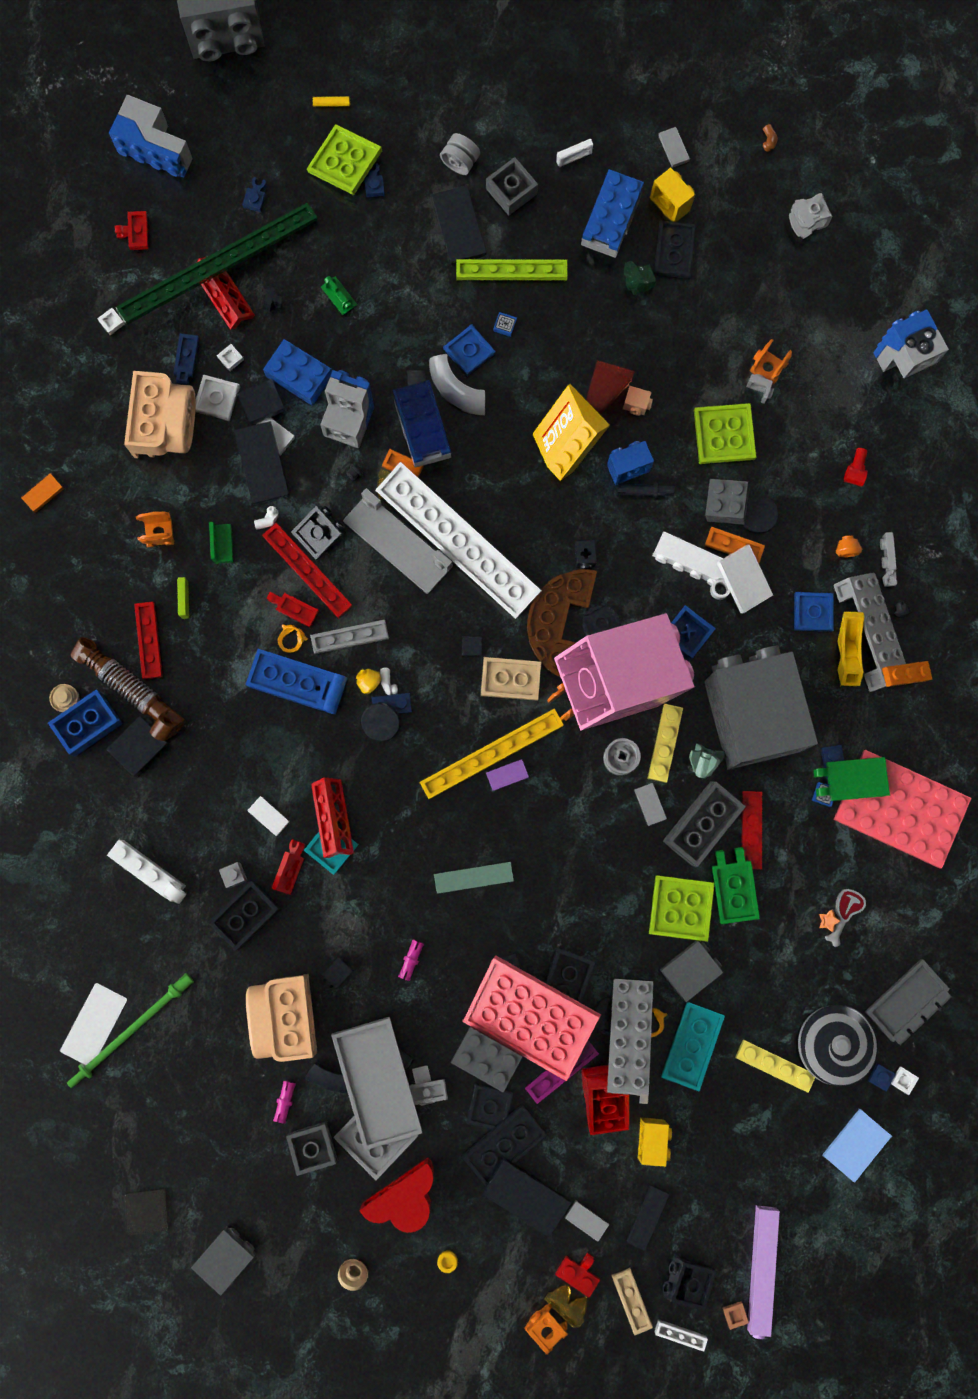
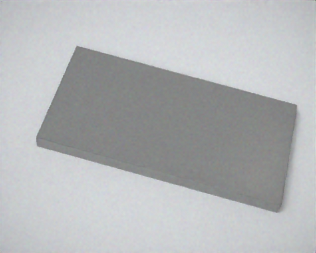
[331,1017,422,1150]

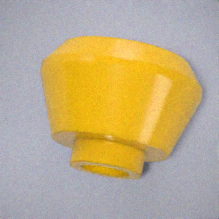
[356,669,381,694]

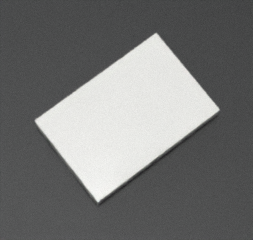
[717,545,773,613]

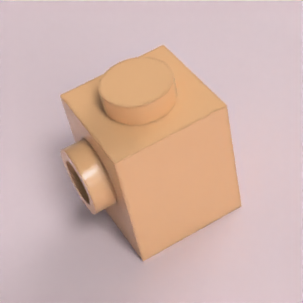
[623,386,653,416]

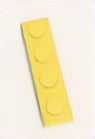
[647,704,683,783]
[735,1040,815,1093]

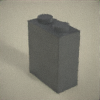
[660,941,723,1002]
[191,1226,256,1296]

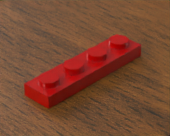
[134,601,163,680]
[741,791,762,869]

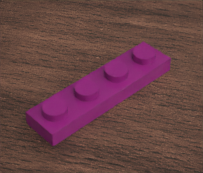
[525,1040,599,1104]

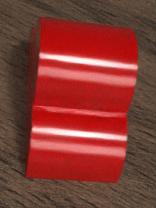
[581,1065,629,1135]
[359,1157,434,1232]

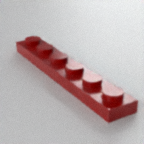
[262,523,353,619]

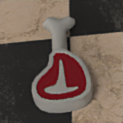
[825,889,866,947]

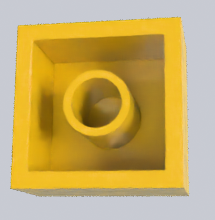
[650,168,695,222]
[638,1118,672,1167]

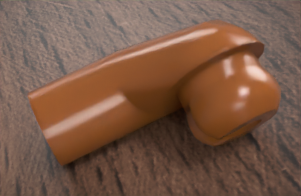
[763,124,778,152]

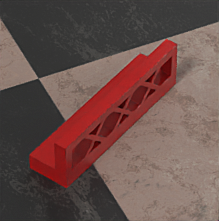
[197,257,255,330]
[311,778,354,858]

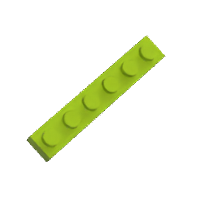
[456,259,567,280]

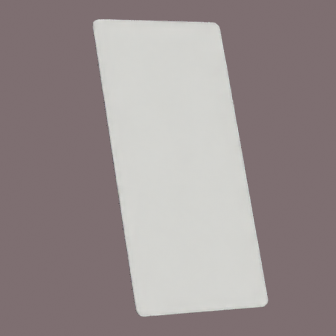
[60,983,127,1065]

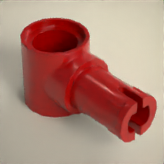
[844,448,868,487]

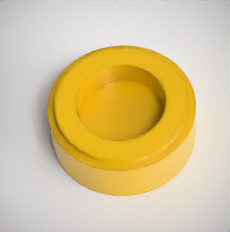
[437,1251,458,1273]

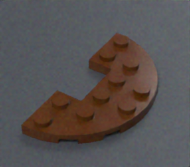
[527,569,597,678]

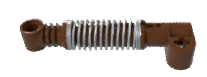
[71,637,186,741]

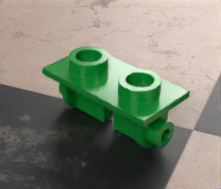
[321,276,357,315]

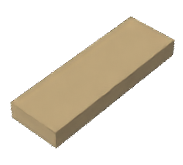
[612,1268,653,1336]

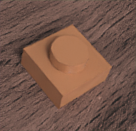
[722,1301,749,1330]

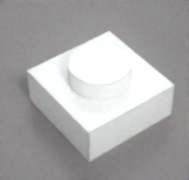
[97,308,125,335]
[217,344,244,371]
[891,1067,919,1095]

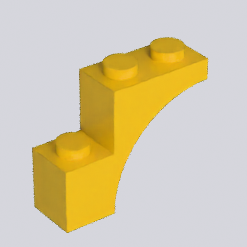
[837,612,864,686]

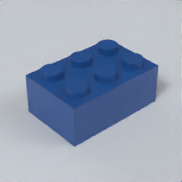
[263,339,332,406]
[48,689,123,757]

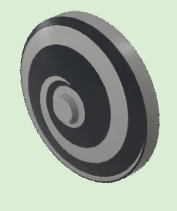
[798,1005,878,1086]

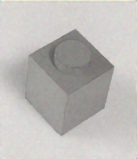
[219,862,248,888]

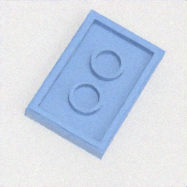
[823,1109,892,1183]

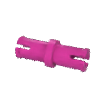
[398,940,424,981]
[273,1081,296,1124]

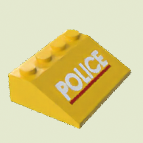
[533,384,610,481]

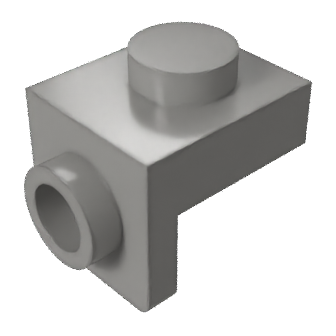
[746,374,774,403]

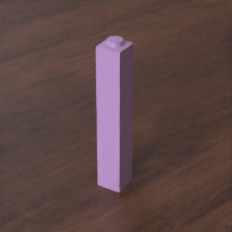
[747,1205,780,1339]

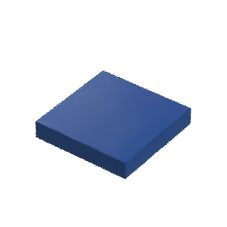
[443,324,496,376]
[794,592,834,632]

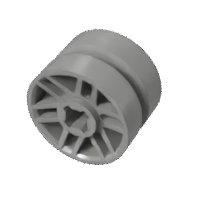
[440,133,480,175]
[603,738,641,775]

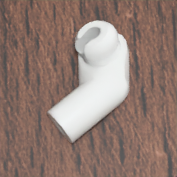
[254,506,279,530]
[380,668,398,695]

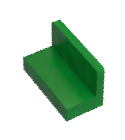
[209,522,233,564]

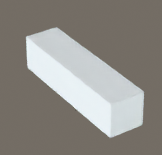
[654,1319,708,1352]

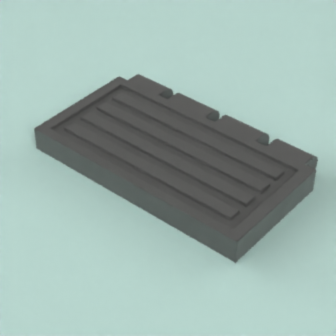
[865,959,952,1045]

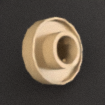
[49,684,79,712]
[338,1259,368,1291]

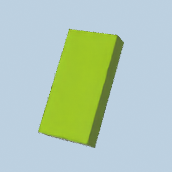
[177,577,189,619]

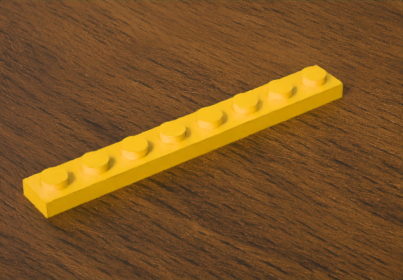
[420,708,564,799]

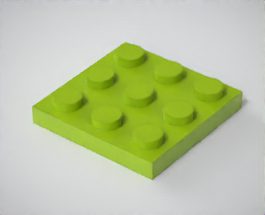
[307,124,382,195]
[694,404,756,464]
[649,875,714,942]

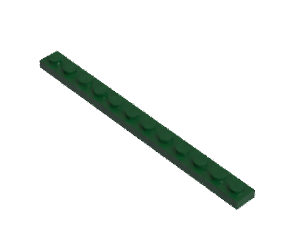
[116,203,317,325]

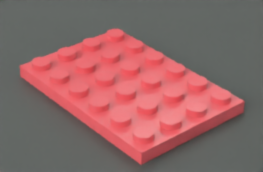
[834,750,971,868]
[463,956,601,1081]

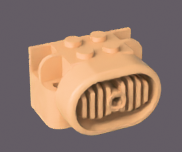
[124,371,196,458]
[246,974,317,1062]

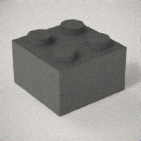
[486,157,538,216]
[705,479,749,525]
[286,1121,338,1176]

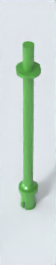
[67,973,194,1088]

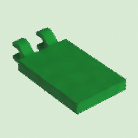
[813,757,890,801]
[712,847,760,924]

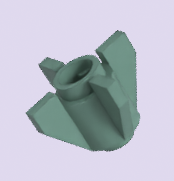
[689,743,725,778]

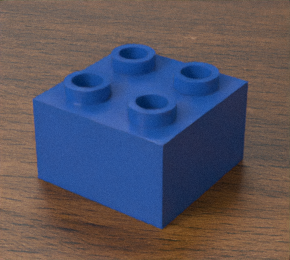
[607,441,654,485]
[671,605,716,662]

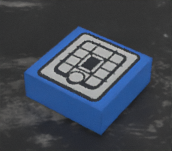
[493,312,517,337]
[812,782,833,807]

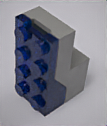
[393,380,451,468]

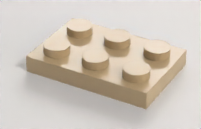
[481,657,541,701]

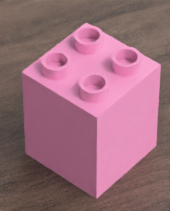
[554,613,694,731]

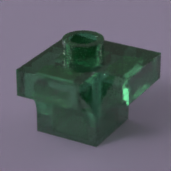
[623,261,656,295]

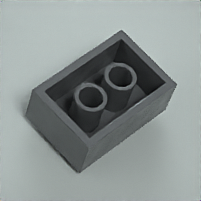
[451,1026,523,1092]

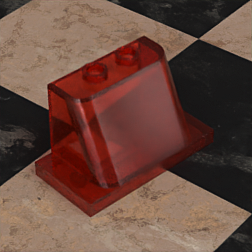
[586,360,634,416]

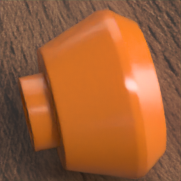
[836,536,862,557]

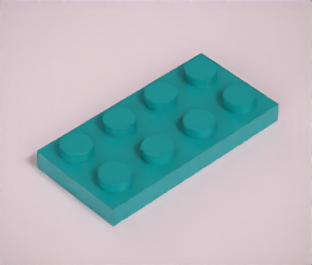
[661,1002,725,1091]

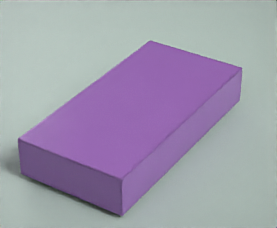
[486,759,529,791]

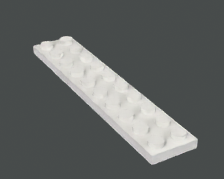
[375,462,541,619]

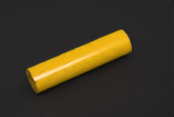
[313,96,350,107]

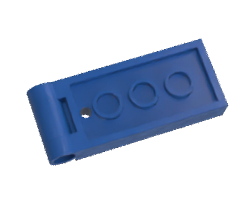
[245,649,348,714]

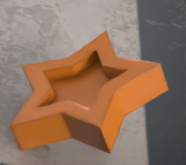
[819,909,841,932]

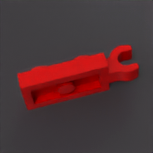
[267,592,319,628]
[272,839,305,895]

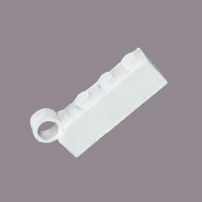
[652,532,730,600]
[107,840,186,904]

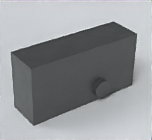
[663,782,746,867]

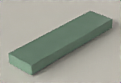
[434,862,514,894]

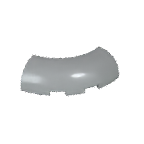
[429,354,485,415]

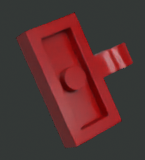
[115,211,148,250]
[555,1253,600,1297]

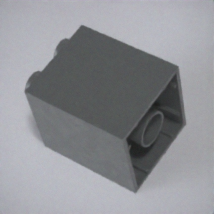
[177,0,265,61]
[704,646,818,770]

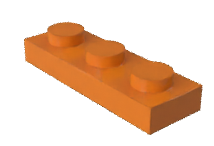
[704,527,765,564]
[882,661,932,687]

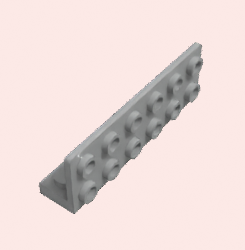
[343,488,453,594]
[834,573,906,692]
[607,979,653,1104]

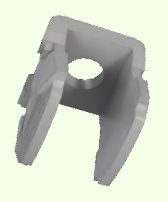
[789,193,832,239]

